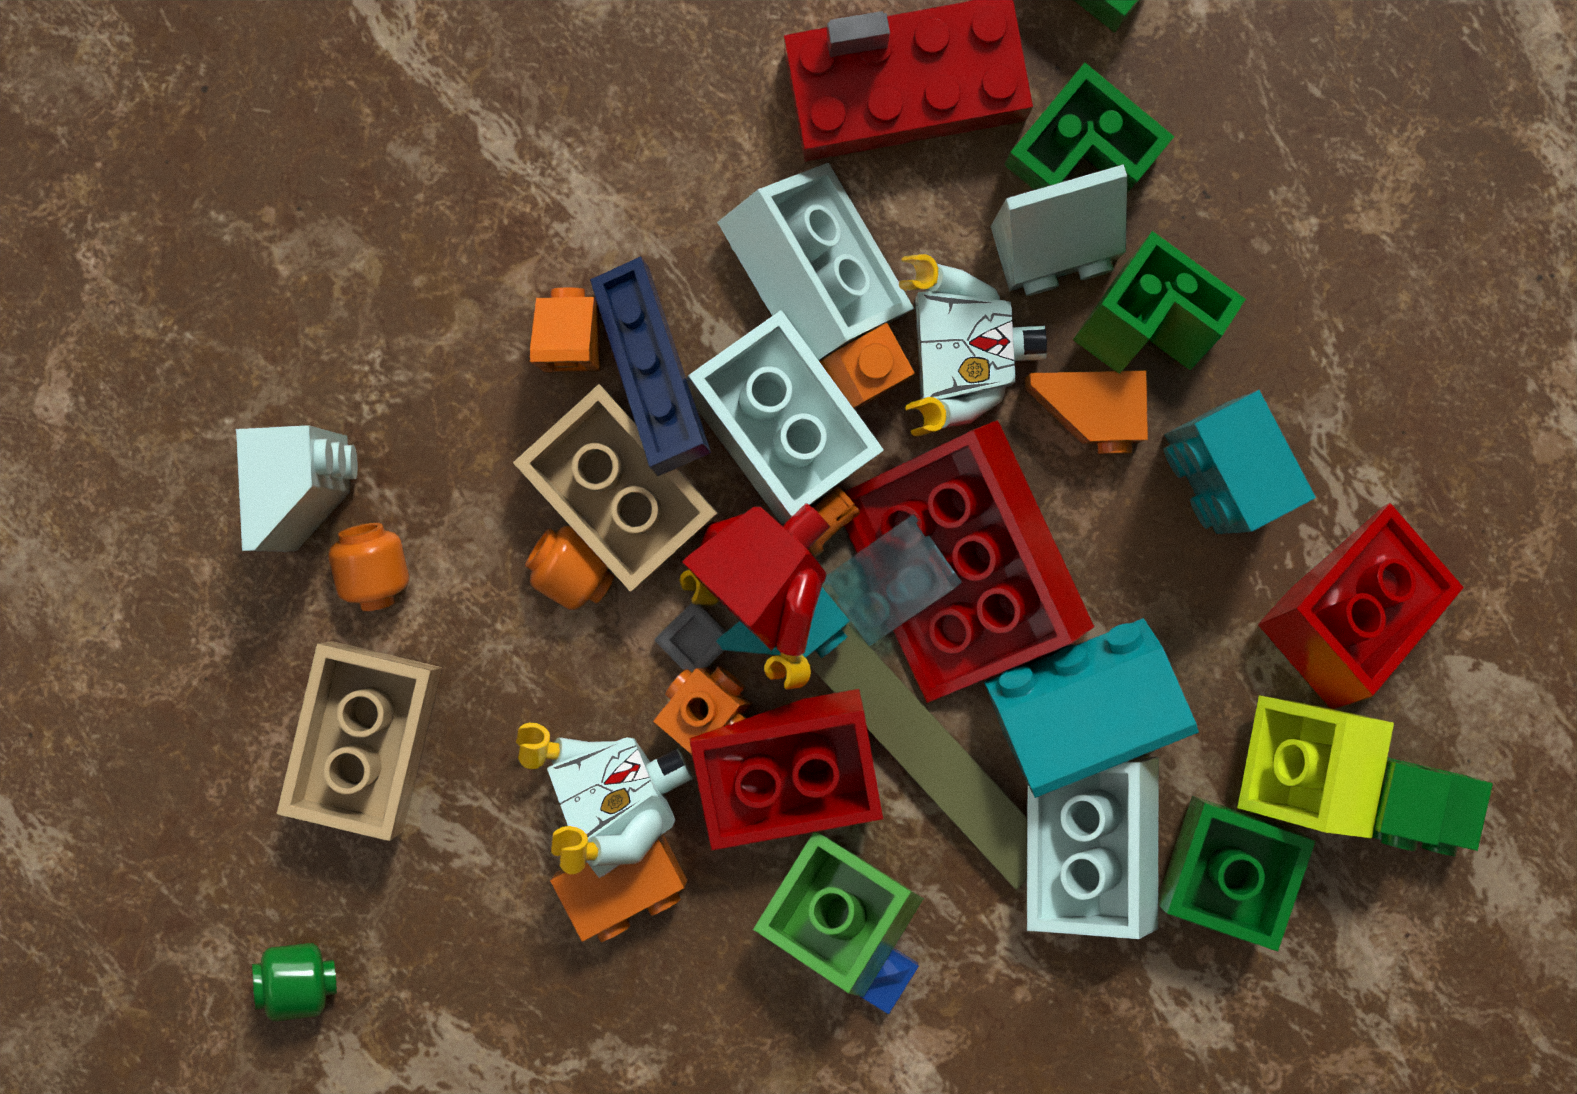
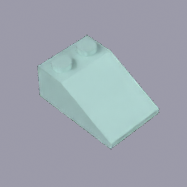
[990,164,1127,296]

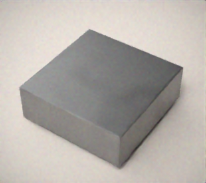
[827,11,890,57]
[654,603,726,672]

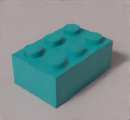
[1163,390,1316,534]

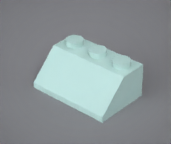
[717,163,914,361]
[687,310,884,525]
[236,425,358,552]
[1027,756,1159,939]

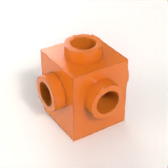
[653,666,752,755]

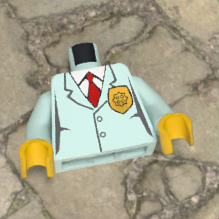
[899,254,1047,436]
[516,723,693,878]

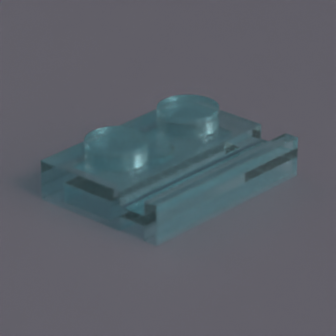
[824,514,962,646]

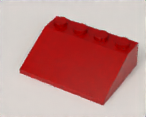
[844,420,1094,703]

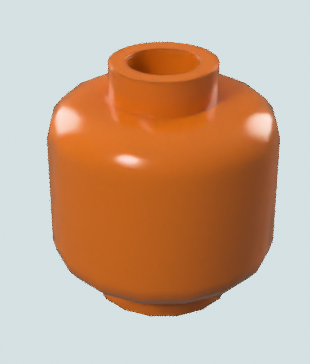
[328,523,409,611]
[525,526,614,610]

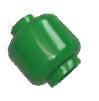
[252,943,337,1022]

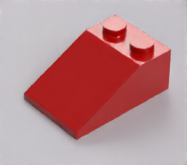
[1258,503,1464,709]
[690,689,883,851]

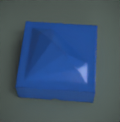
[860,948,919,1014]

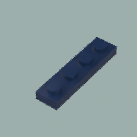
[590,256,711,476]

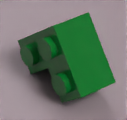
[1004,63,1175,193]
[1073,231,1246,374]
[1372,757,1493,856]

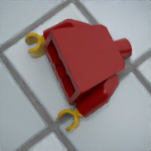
[679,503,830,689]

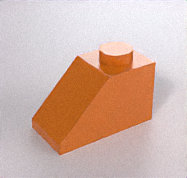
[530,287,600,372]
[819,323,915,410]
[1025,371,1148,454]

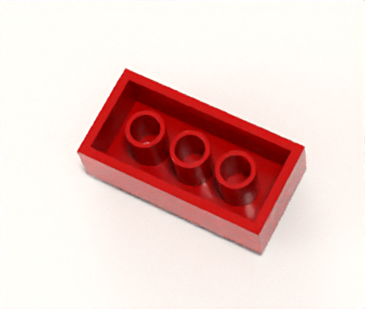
[784,0,1033,162]

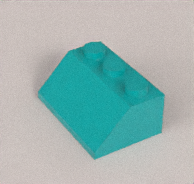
[984,618,1199,798]

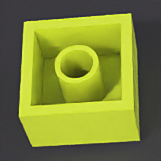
[1237,695,1394,838]

